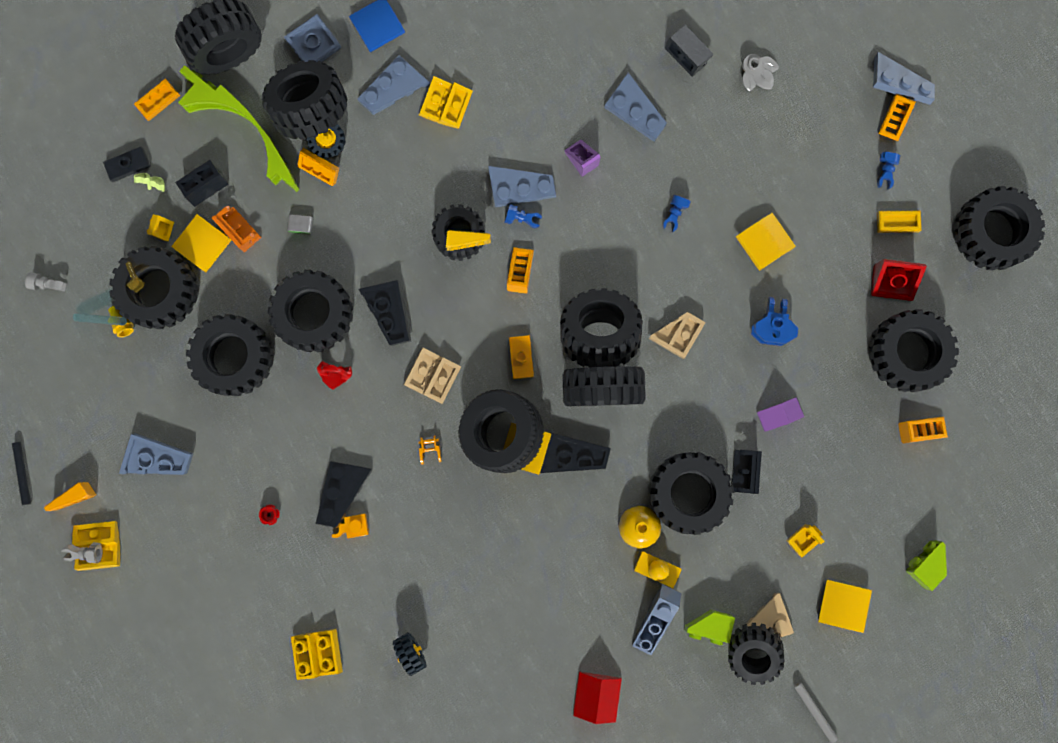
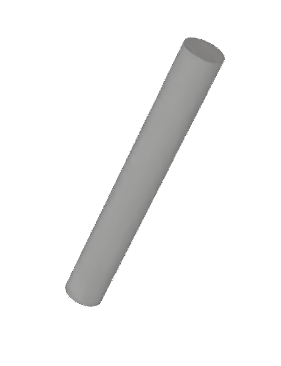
[794,682,838,743]

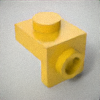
[786,524,825,558]

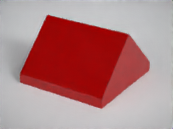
[871,259,927,301]
[573,671,622,724]

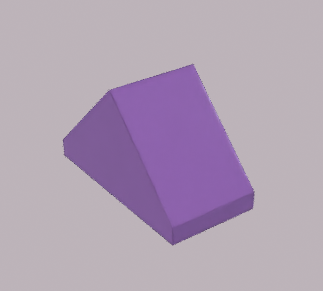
[564,140,601,177]
[757,397,804,432]

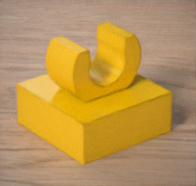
[146,214,174,242]

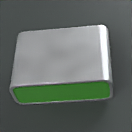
[287,214,313,234]

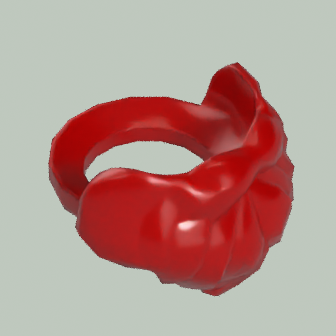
[317,361,352,390]

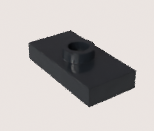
[103,146,151,182]

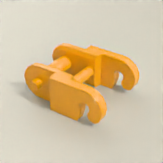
[419,435,442,465]

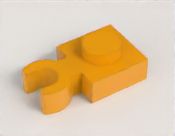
[332,513,369,538]

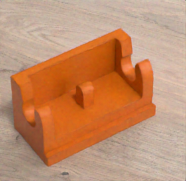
[212,205,261,252]

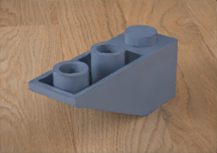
[632,584,681,655]

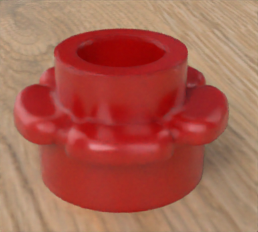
[259,504,280,525]

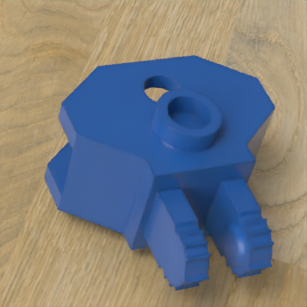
[751,297,798,346]

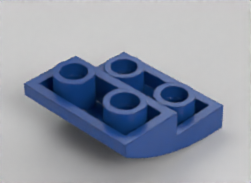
[349,0,406,52]

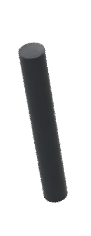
[12,442,31,506]

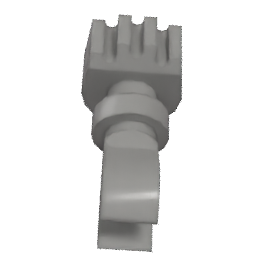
[25,272,67,292]
[61,542,103,563]

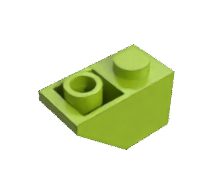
[906,540,947,591]
[684,609,735,645]

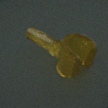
[126,262,144,293]

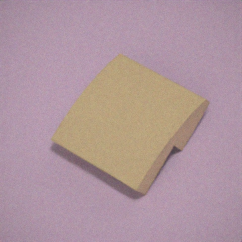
[403,347,461,404]

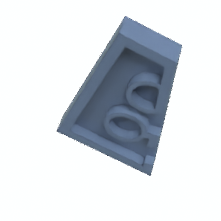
[873,52,935,105]
[357,55,430,115]
[604,73,667,142]
[488,166,556,208]
[119,433,193,475]

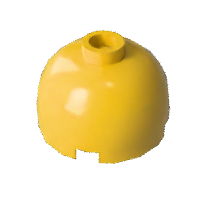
[618,505,662,549]

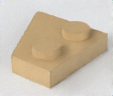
[649,312,706,359]
[746,592,794,638]

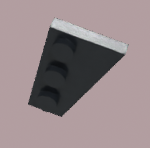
[358,280,412,346]
[540,432,611,473]
[315,461,372,528]

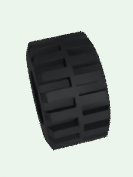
[431,204,485,261]
[728,623,785,685]

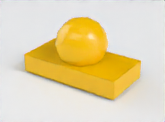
[634,551,682,589]

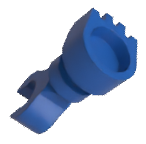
[877,151,901,190]
[663,195,691,233]
[504,204,542,228]

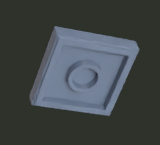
[284,14,342,62]

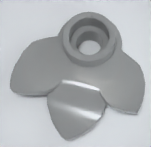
[742,54,779,91]

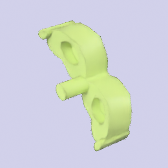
[134,173,165,192]

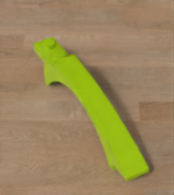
[178,65,299,192]

